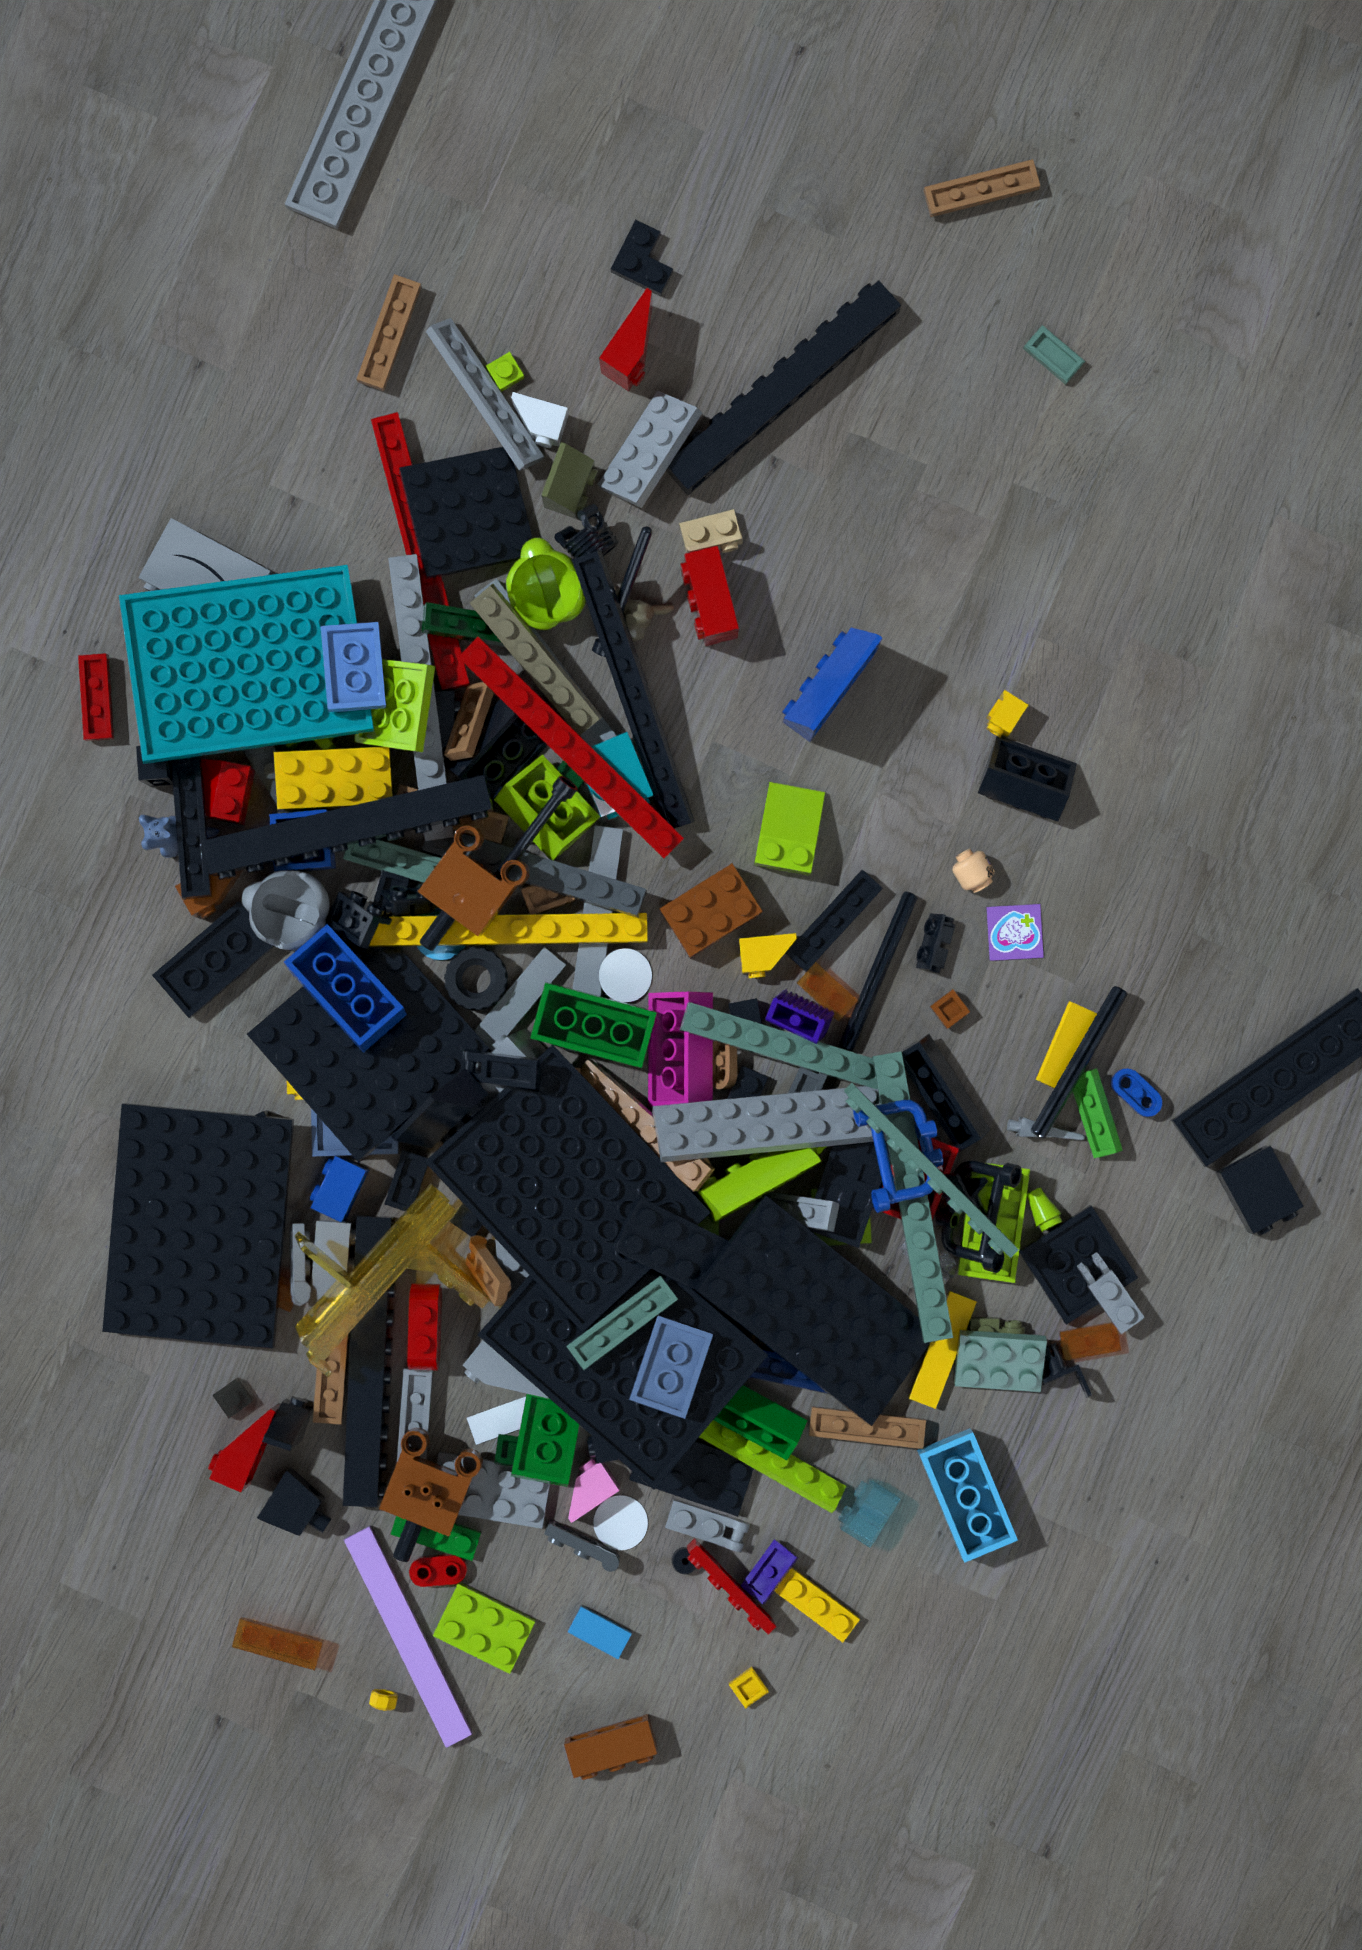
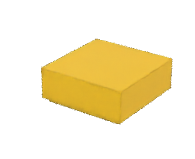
[729,1666,769,1709]

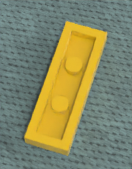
[774,1567,860,1643]

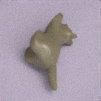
[614,586,674,642]

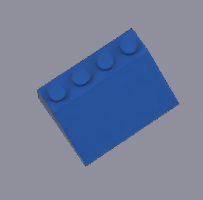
[782,627,882,742]

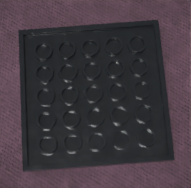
[247,944,490,1163]

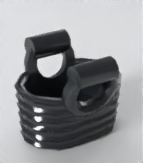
[554,504,618,558]

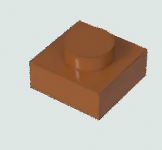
[930,989,970,1029]

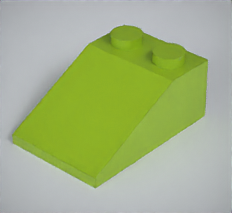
[754,782,825,876]

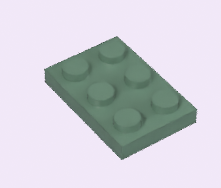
[954,1330,1047,1392]

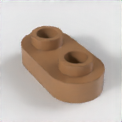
[713,1041,737,1089]

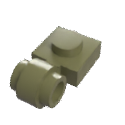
[970,1317,1025,1334]

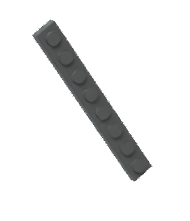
[422,830,647,918]

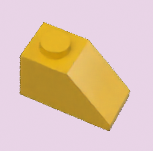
[739,933,797,979]

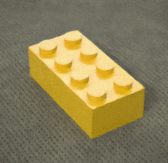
[274,747,392,813]

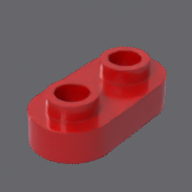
[409,1554,467,1587]

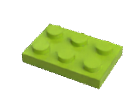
[433,1582,536,1674]

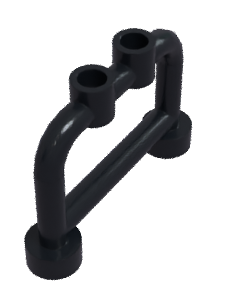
[936,1161,1022,1273]

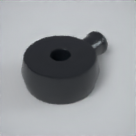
[671,1547,696,1575]

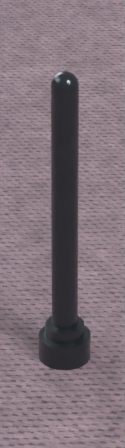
[592,526,652,657]
[495,776,578,879]

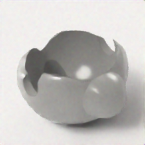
[242,870,330,950]

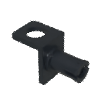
[942,1173,988,1220]
[1042,1342,1092,1398]

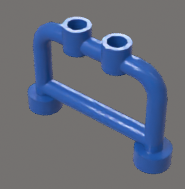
[853,1100,943,1213]

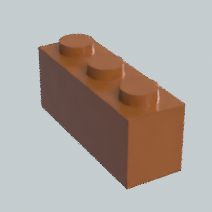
[564,1714,658,1780]

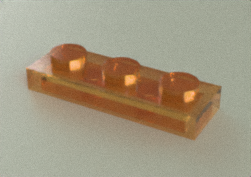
[232,1617,324,1671]

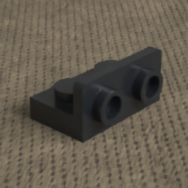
[326,891,392,949]

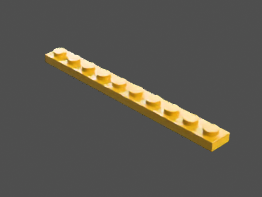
[369,913,647,947]

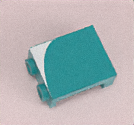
[587,732,653,820]

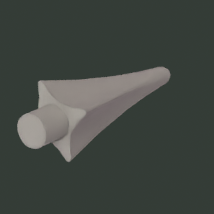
[1007,1117,1085,1141]

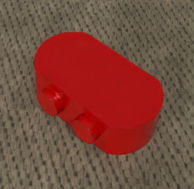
[407,1283,442,1371]

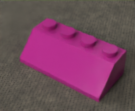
[648,991,713,1107]

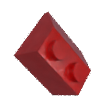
[201,759,255,825]

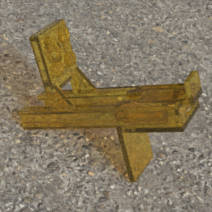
[295,1183,490,1377]

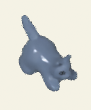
[139,815,219,858]

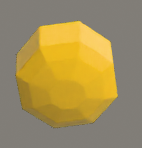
[369,1689,398,1711]

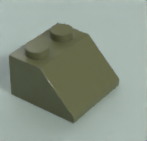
[541,442,598,519]

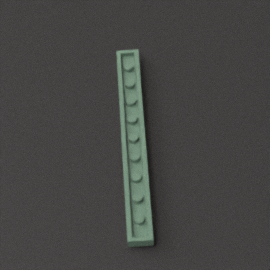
[872,1051,953,1343]

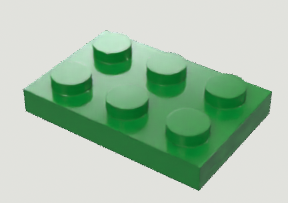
[511,1394,579,1487]

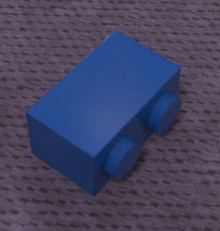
[310,1156,370,1223]

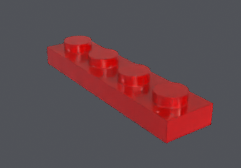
[687,1538,776,1635]

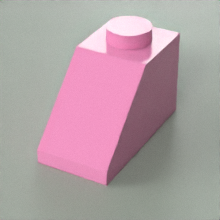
[568,1458,620,1523]

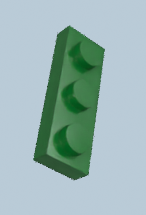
[390,1516,482,1561]

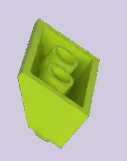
[494,754,600,861]

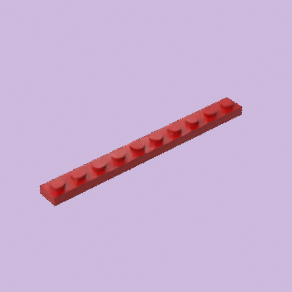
[371,412,470,691]
[458,637,684,858]

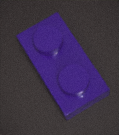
[740,1539,799,1604]

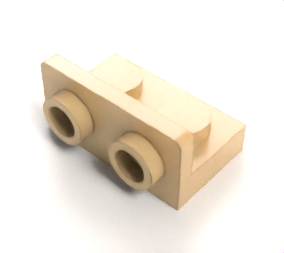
[679,509,743,553]

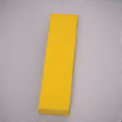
[908,1291,977,1409]

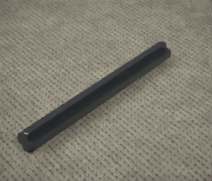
[839,891,918,1051]
[1031,986,1128,1139]

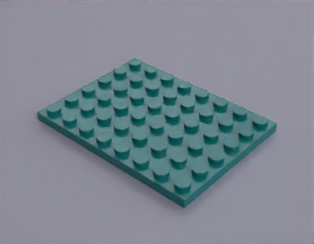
[119,565,374,764]

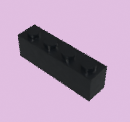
[901,1034,991,1152]

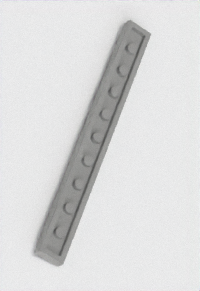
[388,554,454,841]

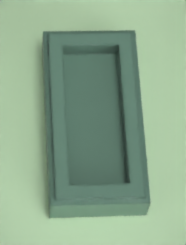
[1023,325,1085,385]

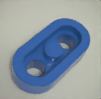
[1111,1068,1162,1117]

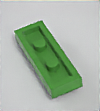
[1073,1068,1123,1158]

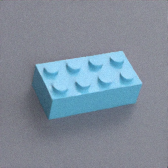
[917,1428,1018,1563]

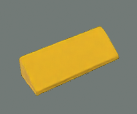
[1036,1001,1097,1089]

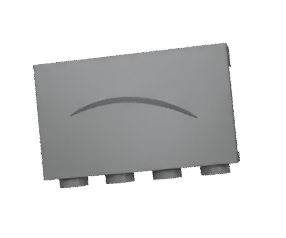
[138,518,273,591]

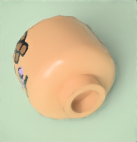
[952,849,995,893]

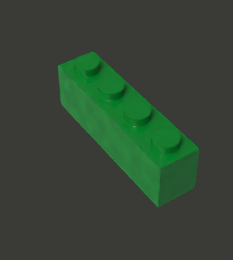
[714,1385,808,1460]

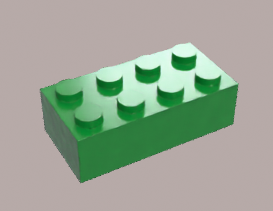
[530,981,657,1068]

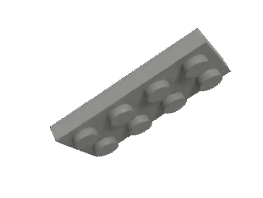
[597,391,702,508]
[437,1451,550,1529]

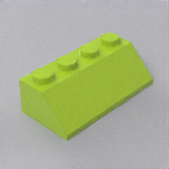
[696,1148,821,1224]

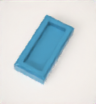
[568,1605,632,1659]

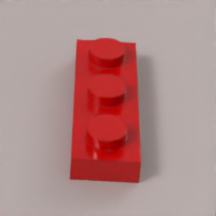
[78,653,114,741]

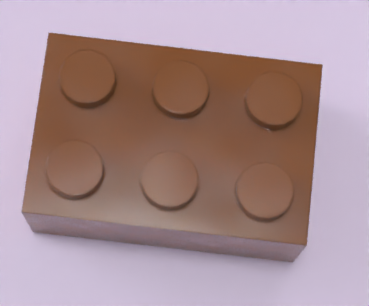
[660,863,763,959]

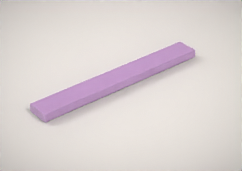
[344,1525,473,1748]

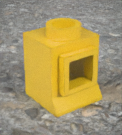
[986,690,1028,737]

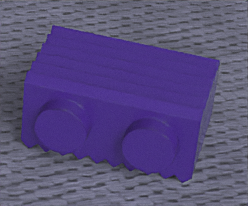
[765,989,834,1044]

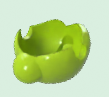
[506,538,586,630]

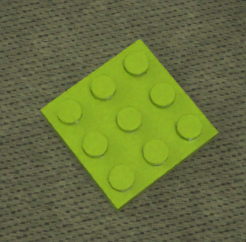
[354,659,435,752]

